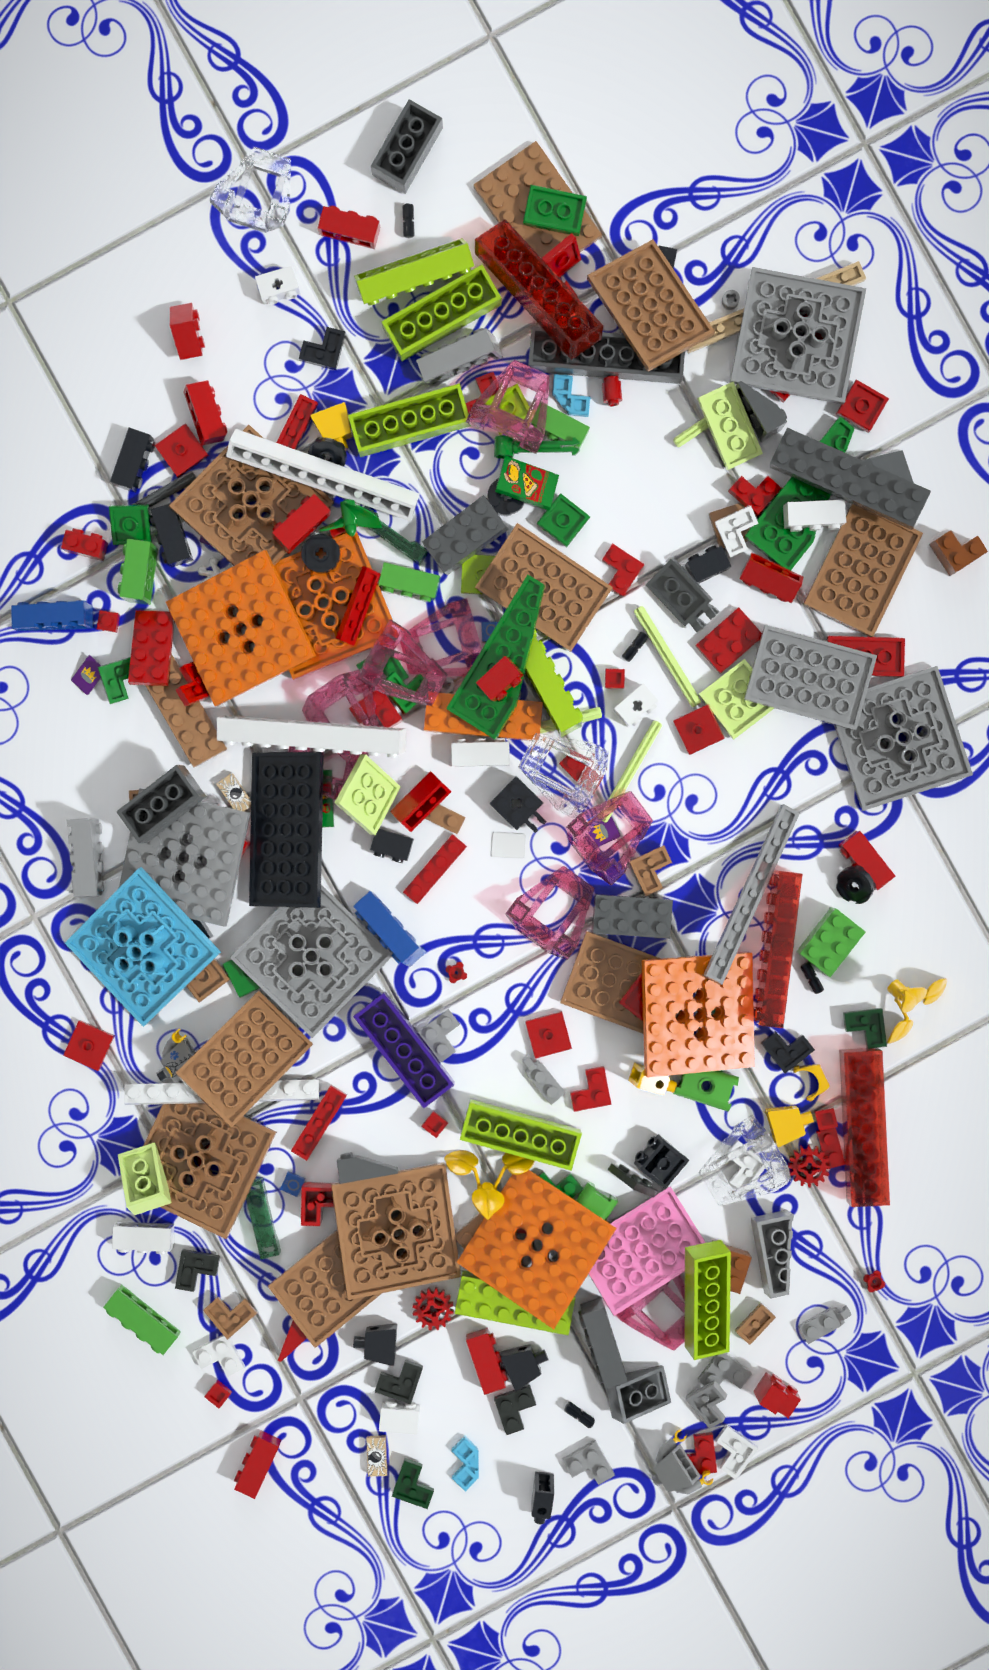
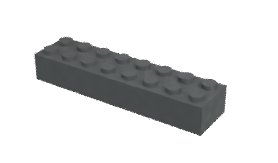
[528,326,685,384]
[770,428,931,530]

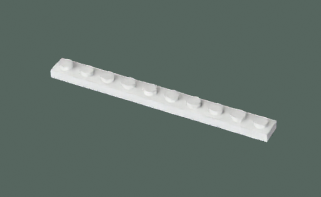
[124,1079,319,1105]

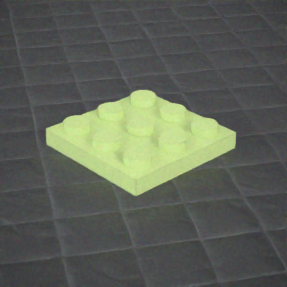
[698,659,774,740]
[334,754,401,835]

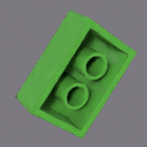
[118,539,158,605]
[796,907,866,977]

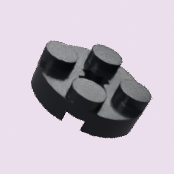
[308,437,347,467]
[487,478,525,516]
[301,534,341,574]
[836,865,876,904]

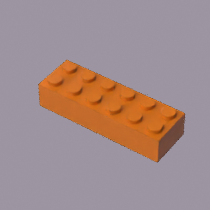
[424,692,543,742]

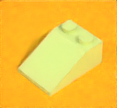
[118,1142,171,1215]

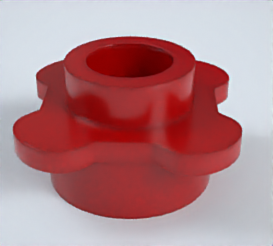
[446,962,467,983]
[863,1270,885,1293]

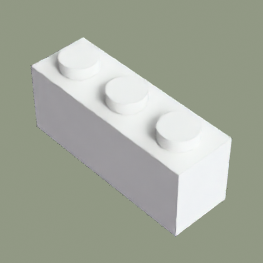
[783,500,846,532]
[451,738,510,767]
[112,1222,174,1254]

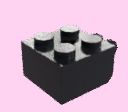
[489,776,547,833]

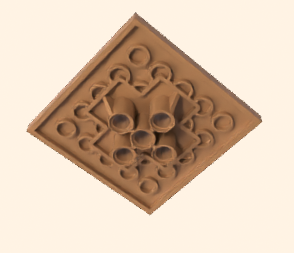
[169,425,334,566]
[143,1103,277,1239]
[331,1162,461,1300]

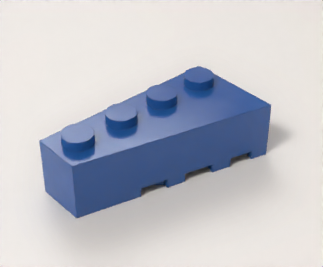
[11,600,93,631]
[353,891,427,967]

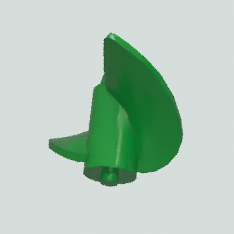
[319,499,382,537]

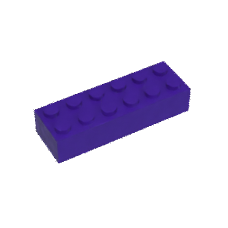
[353,991,455,1108]

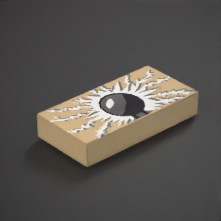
[216,773,251,811]
[366,1435,387,1477]

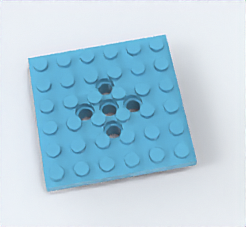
[65,867,221,1027]

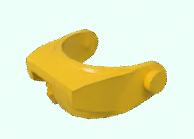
[793,1064,830,1102]

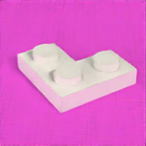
[715,505,758,558]
[725,1140,768,1194]
[192,1335,245,1377]
[715,1424,758,1480]

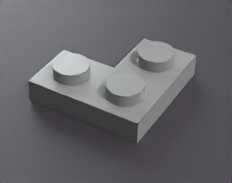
[418,1009,460,1063]
[698,1353,752,1389]
[685,1380,727,1429]
[562,1440,615,1485]

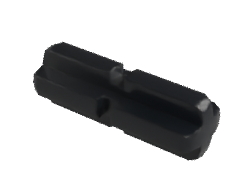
[402,203,415,238]
[622,631,648,662]
[800,962,824,994]
[564,1402,595,1428]

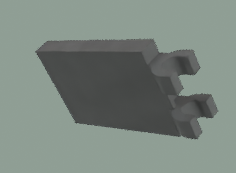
[646,557,720,633]

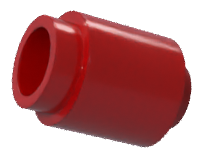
[602,376,623,407]

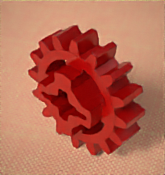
[788,1144,831,1188]
[412,1287,454,1331]

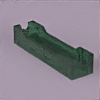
[363,506,428,566]
[246,1177,281,1259]

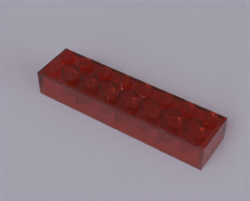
[475,219,603,360]
[753,870,803,1028]
[839,1048,890,1207]

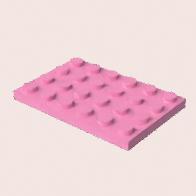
[589,1186,706,1316]

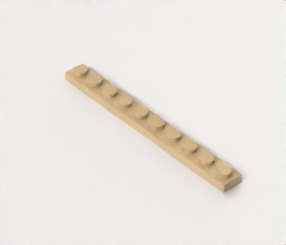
[687,261,866,354]

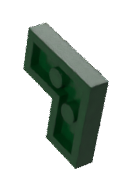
[843,1008,887,1049]
[391,1458,434,1510]

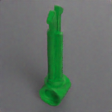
[494,435,581,459]

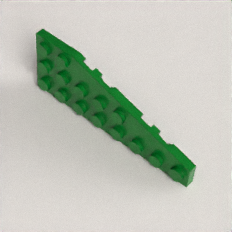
[744,417,855,571]
[446,574,545,740]

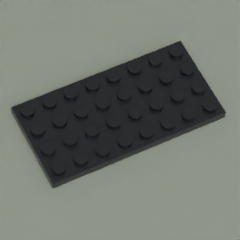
[249,752,324,908]

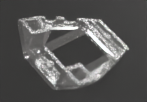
[210,147,291,233]
[518,733,609,819]
[699,1115,792,1206]

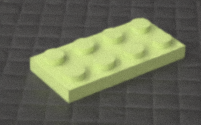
[697,381,763,470]

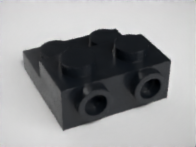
[634,1134,690,1189]

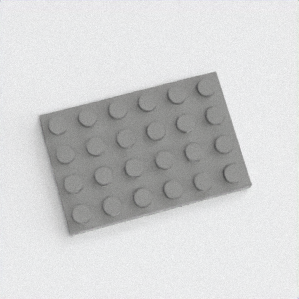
[744,625,877,730]

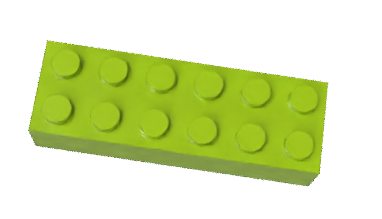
[354,238,474,306]
[381,264,502,361]
[348,383,471,457]
[525,629,583,737]
[460,1099,582,1171]
[685,1240,731,1360]
[455,1270,576,1336]

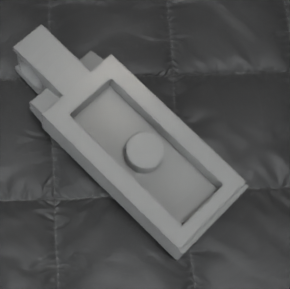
[522,1055,566,1105]
[798,1305,852,1344]

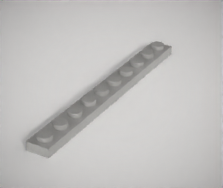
[703,804,800,985]

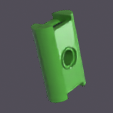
[673,1071,739,1112]
[576,1181,618,1220]

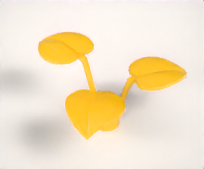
[887,978,947,1044]
[444,1150,535,1220]

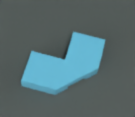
[552,374,590,417]
[451,1436,479,1492]

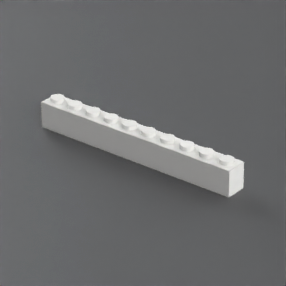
[226,429,420,521]
[217,715,406,757]

